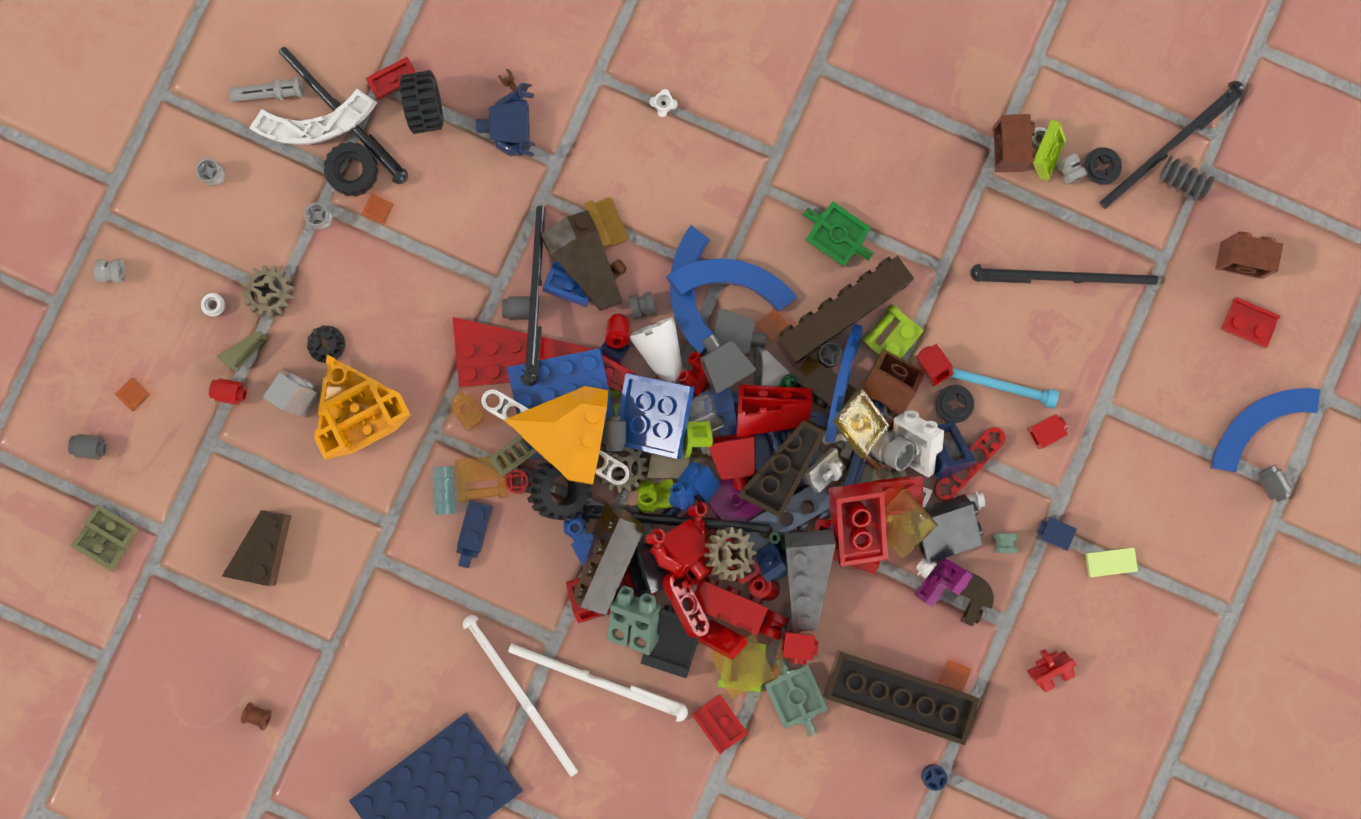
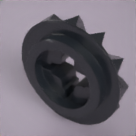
[1083,147,1122,185]
[306,325,345,363]
[936,385,974,423]

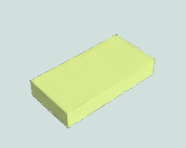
[1085,547,1138,577]

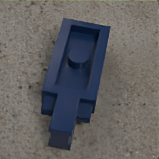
[456,500,493,568]

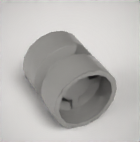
[869,429,915,471]

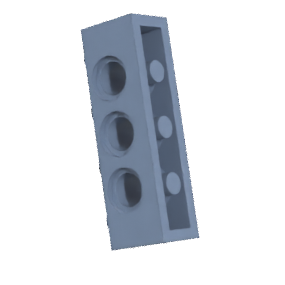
[742,486,830,551]

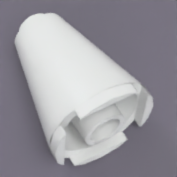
[630,317,683,383]

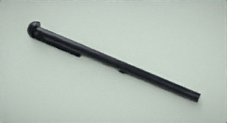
[279,46,408,184]
[1099,81,1244,209]
[520,206,546,387]
[970,264,1158,285]
[581,504,769,533]

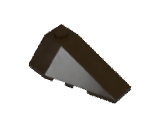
[540,210,622,311]

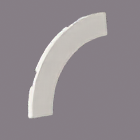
[249,88,378,145]

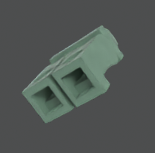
[607,585,661,655]

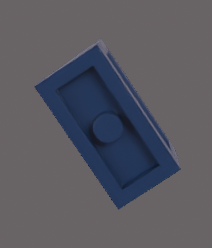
[934,422,977,480]

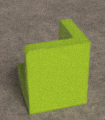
[683,421,713,458]

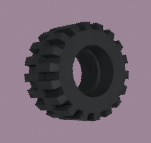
[400,70,444,134]
[526,461,592,520]

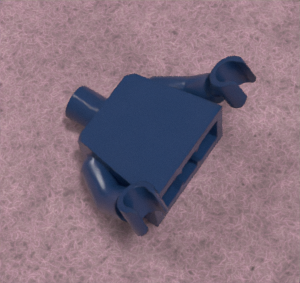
[476,83,535,157]

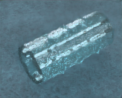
[432,466,455,515]

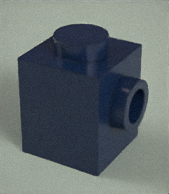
[1035,517,1077,551]

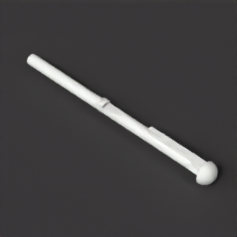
[462,615,578,777]
[508,643,688,722]

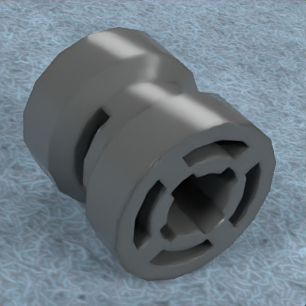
[629,292,656,319]
[817,342,843,368]

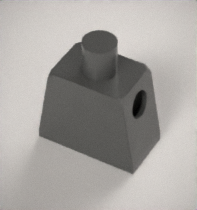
[714,308,767,356]
[699,333,756,394]

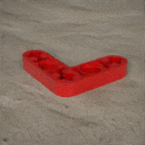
[663,557,714,638]

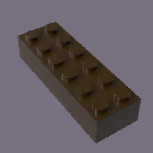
[777,255,914,366]
[823,650,980,745]

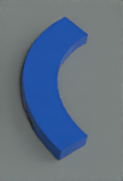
[670,225,718,355]
[666,259,797,312]
[825,324,863,443]
[1210,388,1320,472]

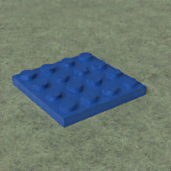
[507,348,615,460]

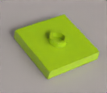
[1032,119,1067,182]

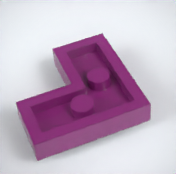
[914,558,973,607]

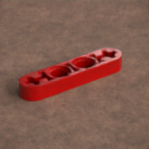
[934,427,1006,500]

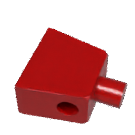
[709,433,756,490]

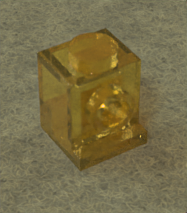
[450,392,487,431]

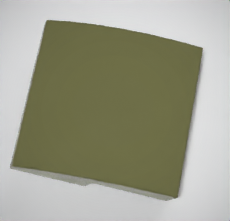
[71,504,139,572]

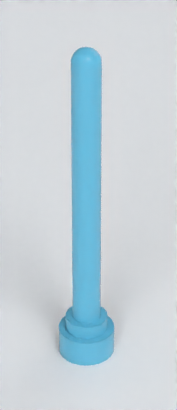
[950,368,1059,409]

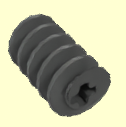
[1159,155,1215,201]

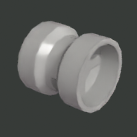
[1056,153,1088,185]
[195,158,225,187]
[304,203,333,230]
[94,259,126,283]

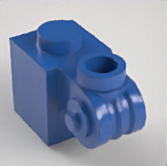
[702,388,738,436]
[669,462,721,511]
[563,514,594,566]

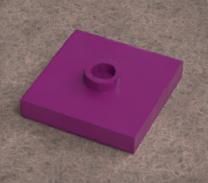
[707,476,762,522]

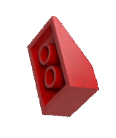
[829,481,888,567]

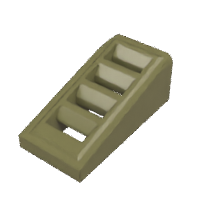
[217,331,268,371]
[488,435,537,477]

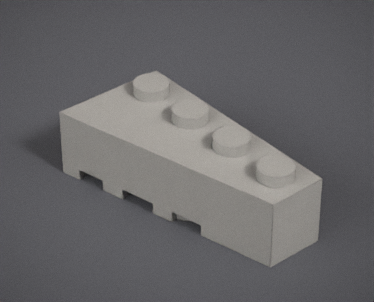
[263,369,321,418]

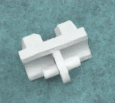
[802,448,846,493]

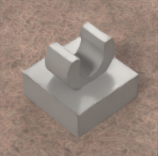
[834,436,859,464]

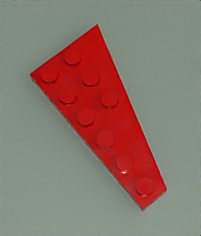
[452,317,595,388]

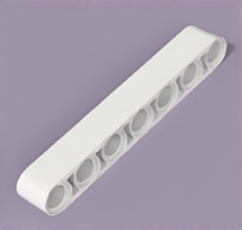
[482,390,630,486]

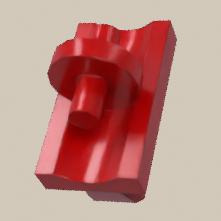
[677,352,711,396]
[1027,649,1076,692]

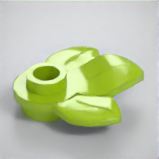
[637,478,674,513]

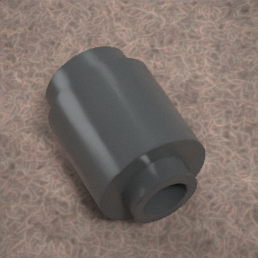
[502,296,530,320]
[602,416,626,451]
[68,434,107,460]
[1258,465,1292,502]

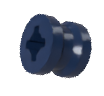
[921,764,948,791]

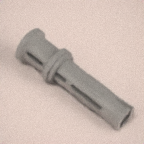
[229,76,304,102]

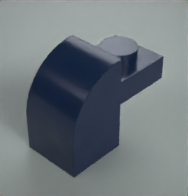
[753,542,788,582]

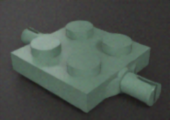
[764,657,828,737]

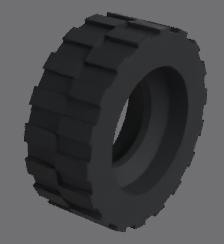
[323,142,379,197]

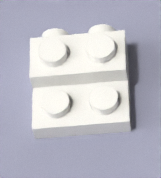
[893,410,944,477]

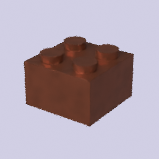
[993,114,1036,173]
[1215,231,1283,279]
[861,348,925,414]

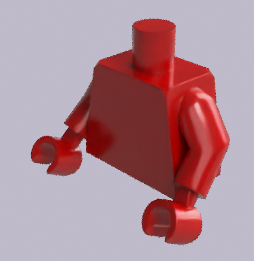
[645,503,710,580]

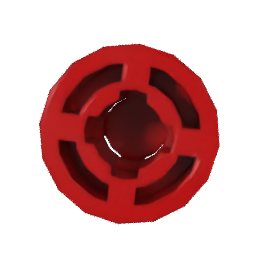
[505,470,530,494]
[759,609,789,640]

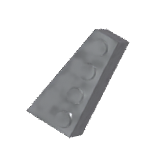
[784,529,836,632]

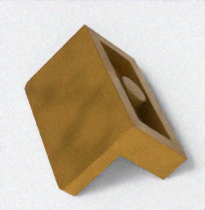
[584,197,629,250]

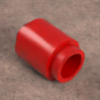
[605,313,630,348]
[209,378,247,405]
[749,574,780,601]

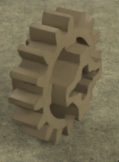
[241,265,295,317]
[597,447,648,493]
[704,527,757,581]

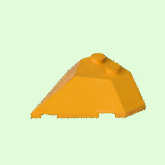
[314,355,411,460]
[504,386,608,485]

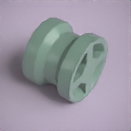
[993,533,1018,553]

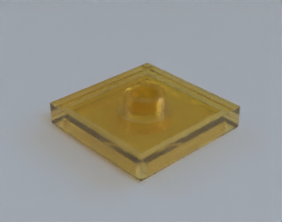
[833,389,890,458]
[885,489,938,558]
[710,634,775,699]

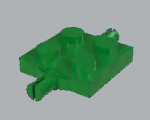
[803,201,874,268]

